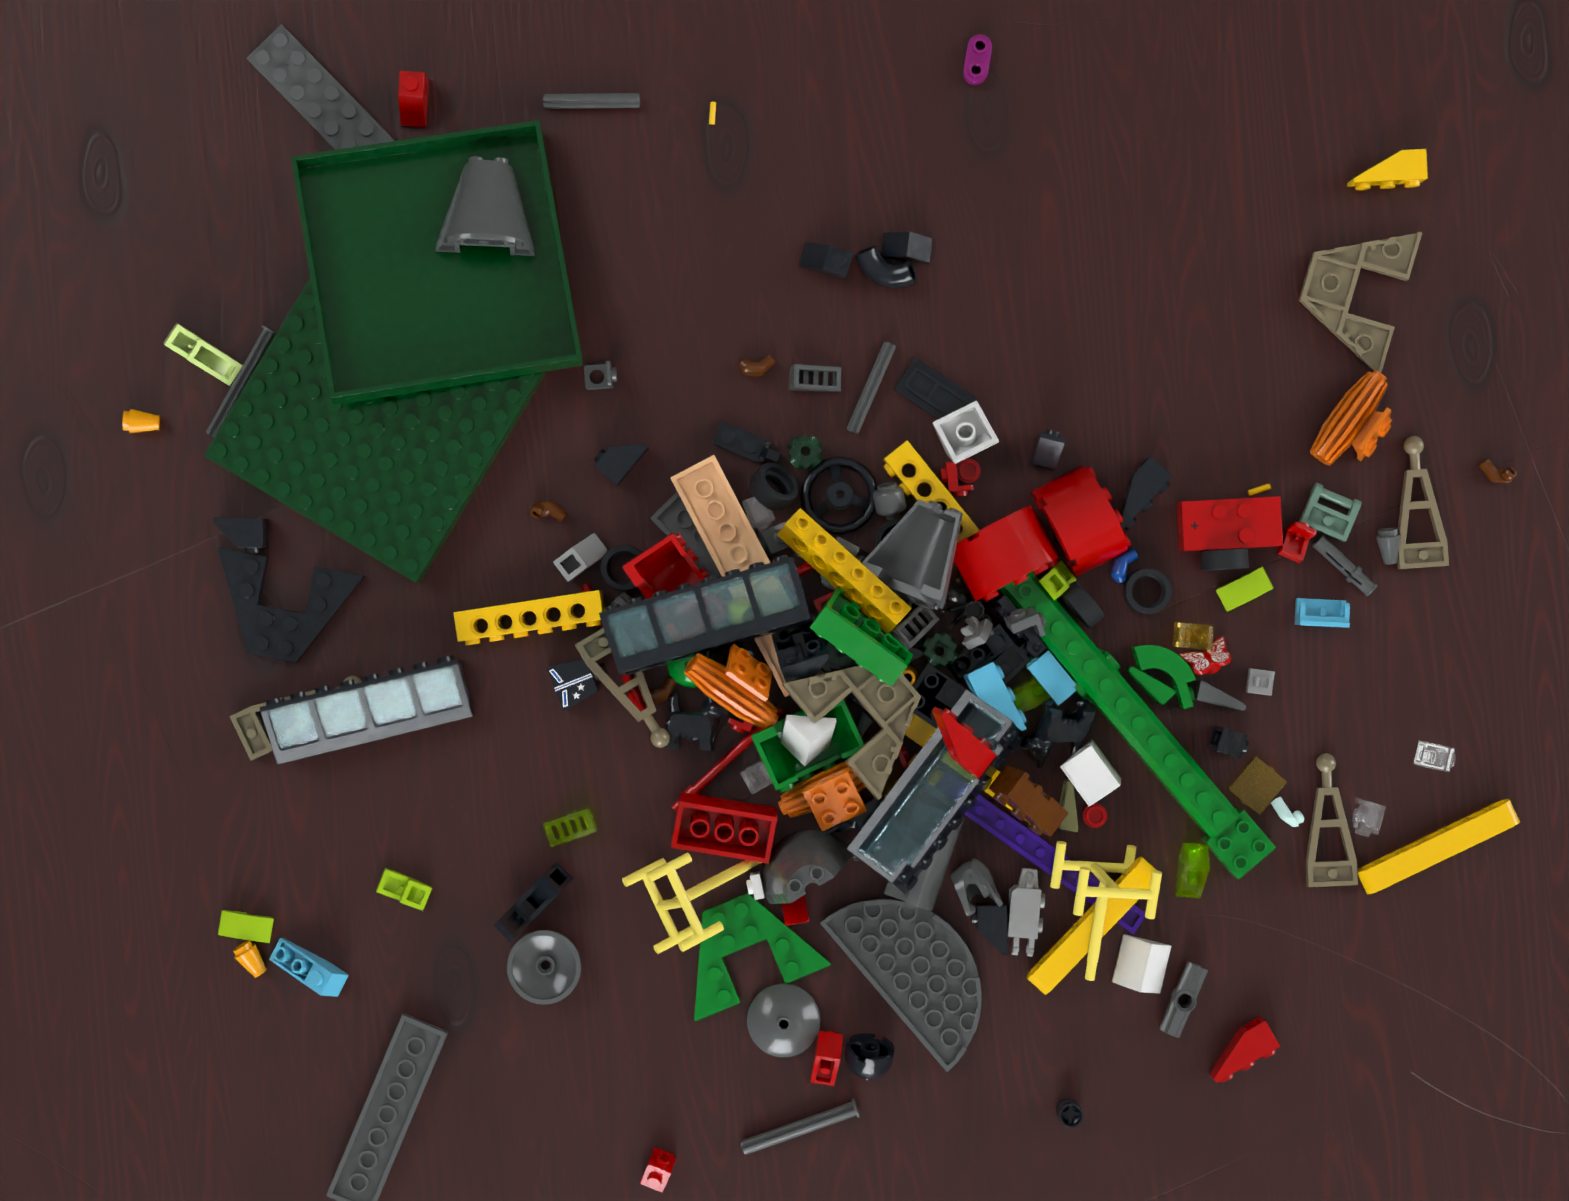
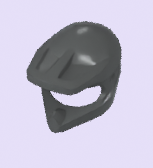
[950,858,1003,916]

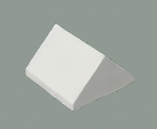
[933,400,999,464]
[781,715,836,766]
[1060,739,1121,806]
[1112,934,1171,994]

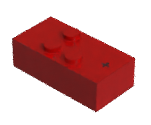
[1176,496,1283,552]
[671,792,778,864]

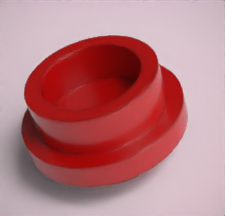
[957,458,981,483]
[1082,803,1107,828]

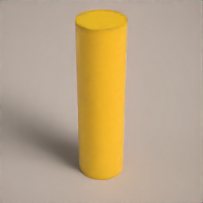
[709,102,716,125]
[1248,483,1271,496]

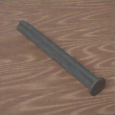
[206,325,276,438]
[741,1098,860,1154]

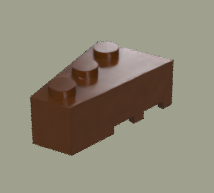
[989,765,1068,837]

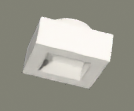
[746,871,765,900]

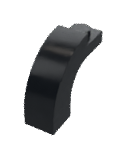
[493,861,574,943]

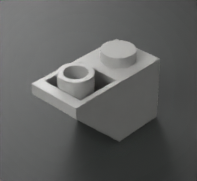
[553,533,608,582]

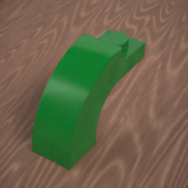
[1131,645,1196,709]

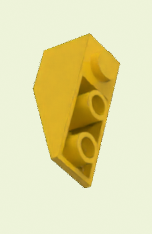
[1347,149,1428,190]

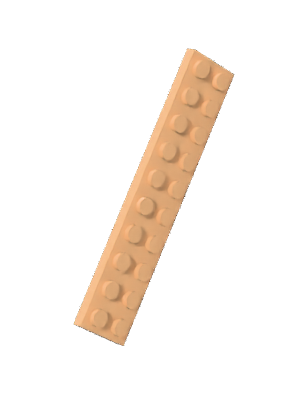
[671,455,825,697]

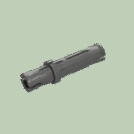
[1312,535,1378,597]

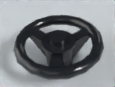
[800,456,877,535]

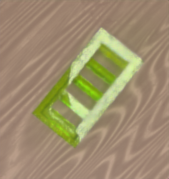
[543,807,597,847]

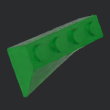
[810,586,913,686]

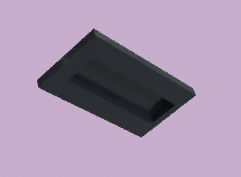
[894,357,976,419]

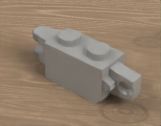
[1007,868,1045,957]

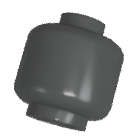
[873,482,907,520]

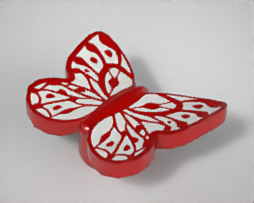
[1180,636,1231,675]

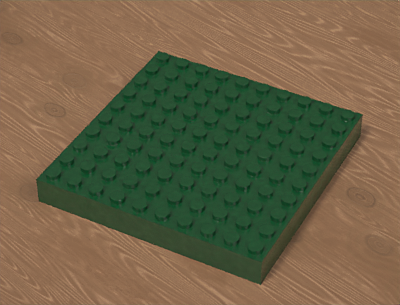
[290,120,582,405]
[203,278,546,583]

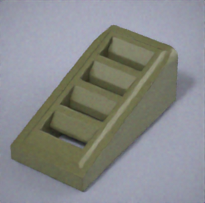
[1058,779,1078,832]

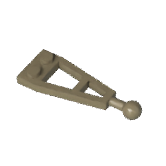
[1397,436,1449,569]
[575,622,670,748]
[230,676,362,761]
[1305,753,1358,887]

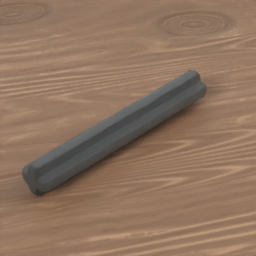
[543,93,640,109]
[847,342,896,434]

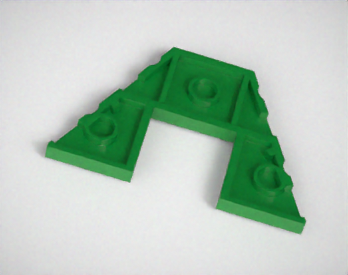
[694,892,831,1021]

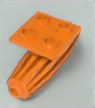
[1310,370,1392,466]
[684,644,779,729]
[778,762,867,831]

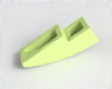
[164,323,243,386]

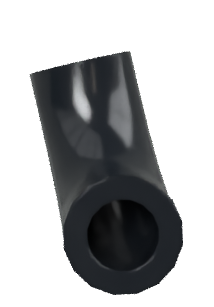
[854,245,917,289]

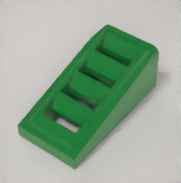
[1125,666,1176,705]

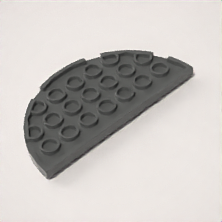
[820,898,982,1072]

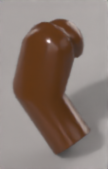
[738,354,776,377]
[1479,458,1517,484]
[530,500,568,523]
[648,676,677,704]

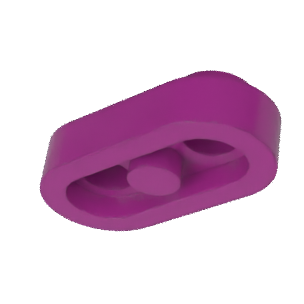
[963,34,992,85]

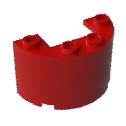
[1030,465,1131,578]
[954,505,1060,601]
[622,532,728,643]

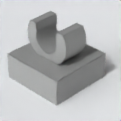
[961,616,993,649]
[1245,668,1275,696]

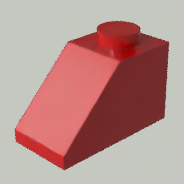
[398,71,429,128]
[810,1031,843,1086]

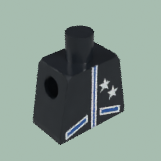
[547,659,609,711]

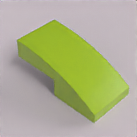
[1039,560,1077,600]
[1216,566,1274,612]
[376,867,432,911]
[218,910,274,943]

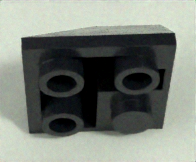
[771,620,830,683]
[913,664,966,729]

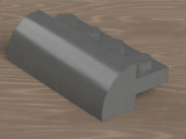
[884,801,965,910]

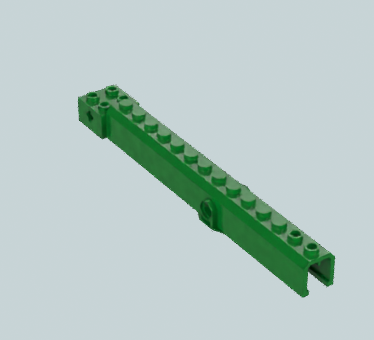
[997,572,1276,880]

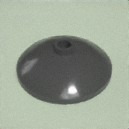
[507,930,581,1005]
[747,983,820,1057]

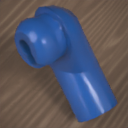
[1111,548,1139,583]

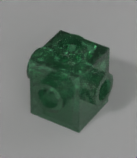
[787,434,823,470]
[921,632,958,669]

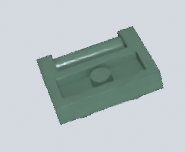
[1299,482,1362,542]

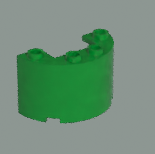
[751,699,864,793]

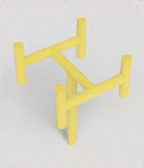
[1050,841,1162,981]
[622,853,762,954]

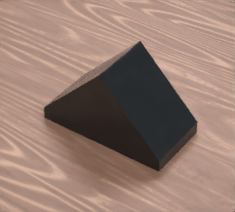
[881,232,932,264]

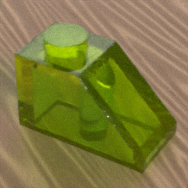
[1011,677,1051,712]
[1176,843,1210,898]

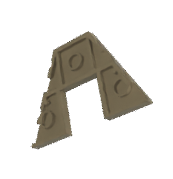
[1298,232,1422,373]
[782,666,921,800]

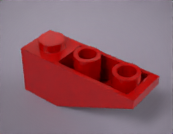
[932,707,996,779]
[1209,1016,1280,1083]

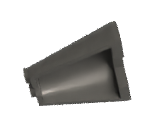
[435,156,535,256]
[862,500,963,610]
[762,830,853,904]

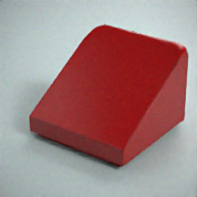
[782,895,809,926]

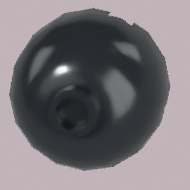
[845,1033,895,1080]

